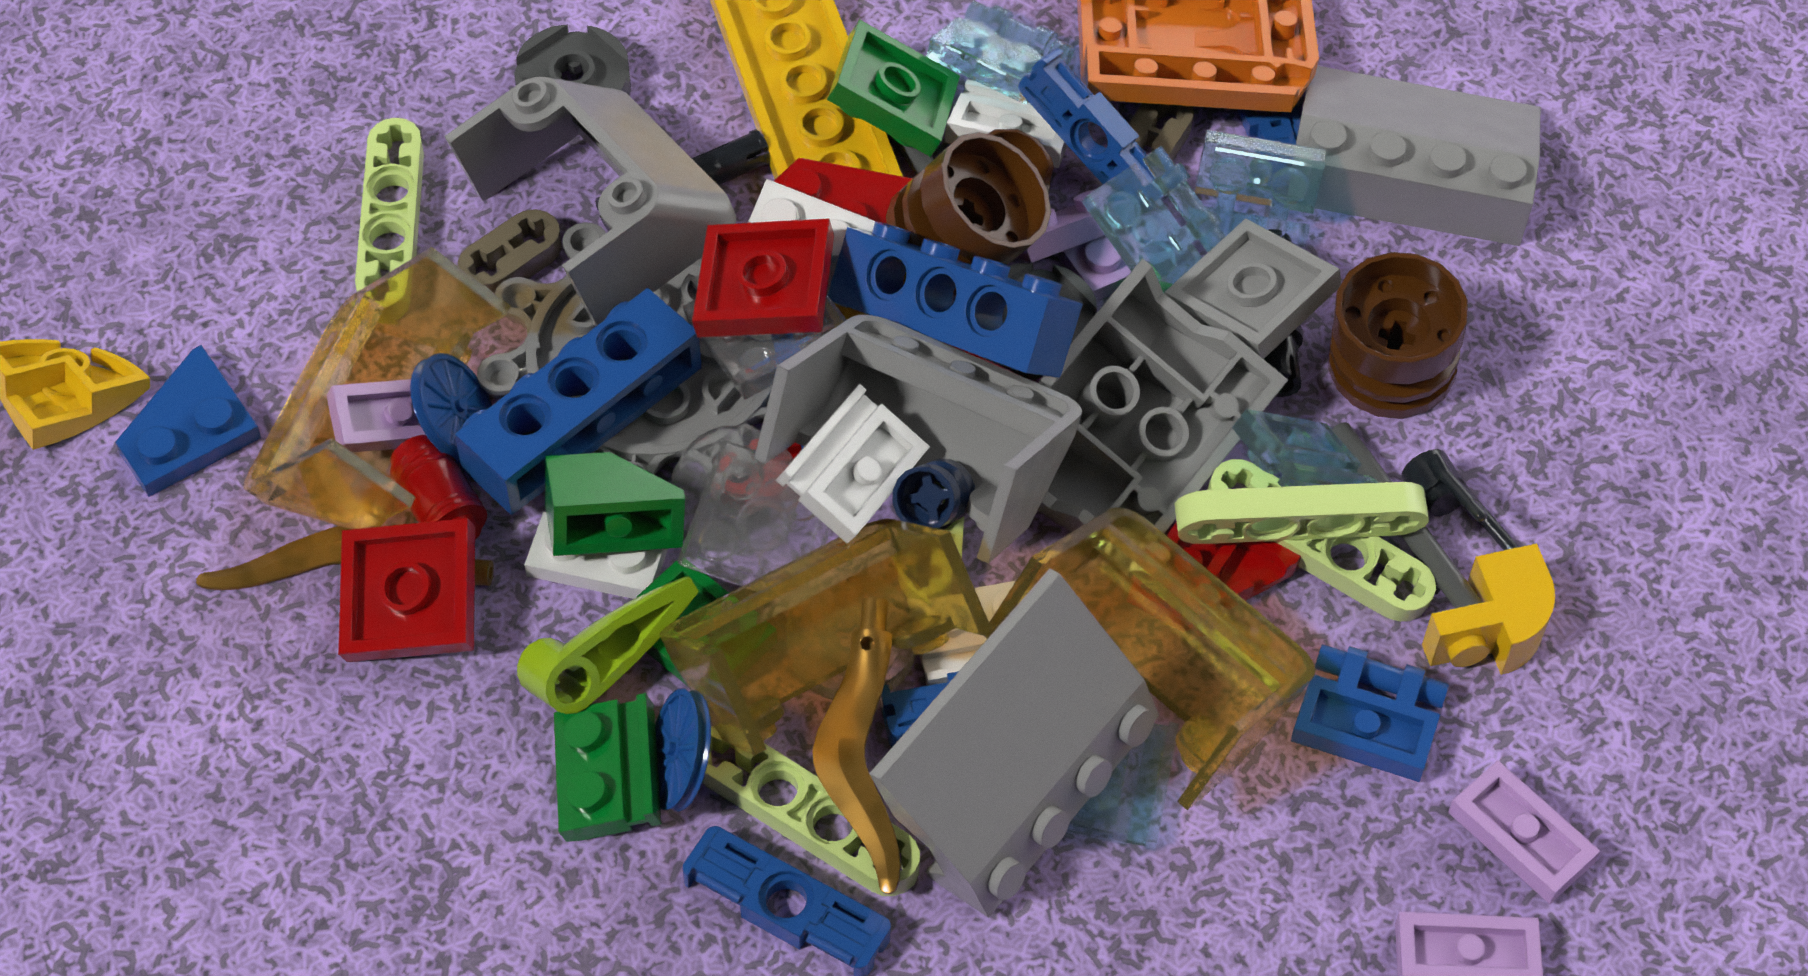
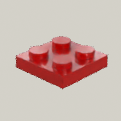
[692,218,834,338]
[338,518,476,662]

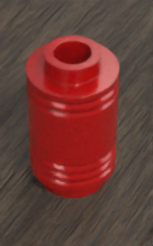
[390,435,487,540]

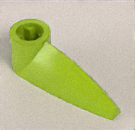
[517,576,699,714]

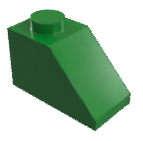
[545,452,685,556]

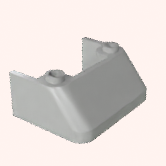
[444,77,736,326]
[754,315,1082,564]

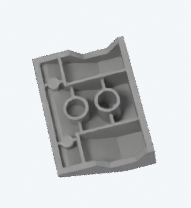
[1284,66,1541,246]
[1038,258,1288,570]
[869,568,1159,918]

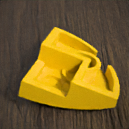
[0,339,150,450]

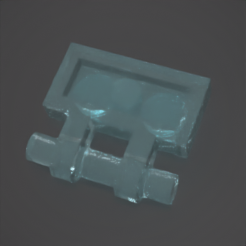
[926,1,1075,105]
[1187,130,1326,248]
[1082,146,1226,293]

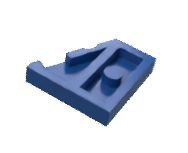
[115,345,261,497]

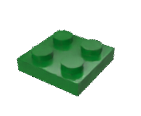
[827,19,960,157]

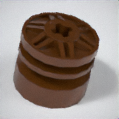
[886,132,1051,296]
[1328,252,1468,419]

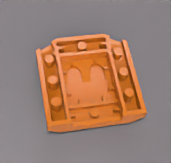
[1077,0,1319,113]

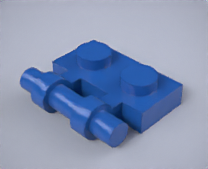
[1291,644,1449,782]

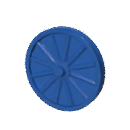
[410,353,492,463]
[655,688,711,812]

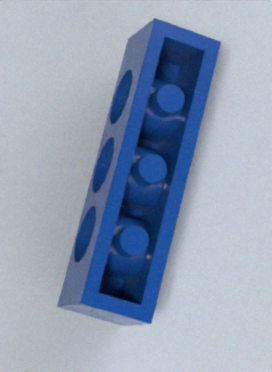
[827,221,1083,378]
[454,288,702,515]

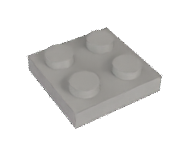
[1165,218,1341,359]

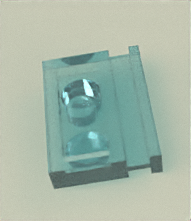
[1232,409,1378,487]
[1066,722,1179,851]

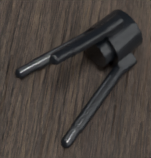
[1402,449,1519,595]

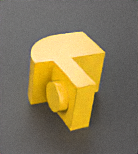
[1422,543,1555,675]

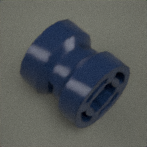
[892,458,975,532]

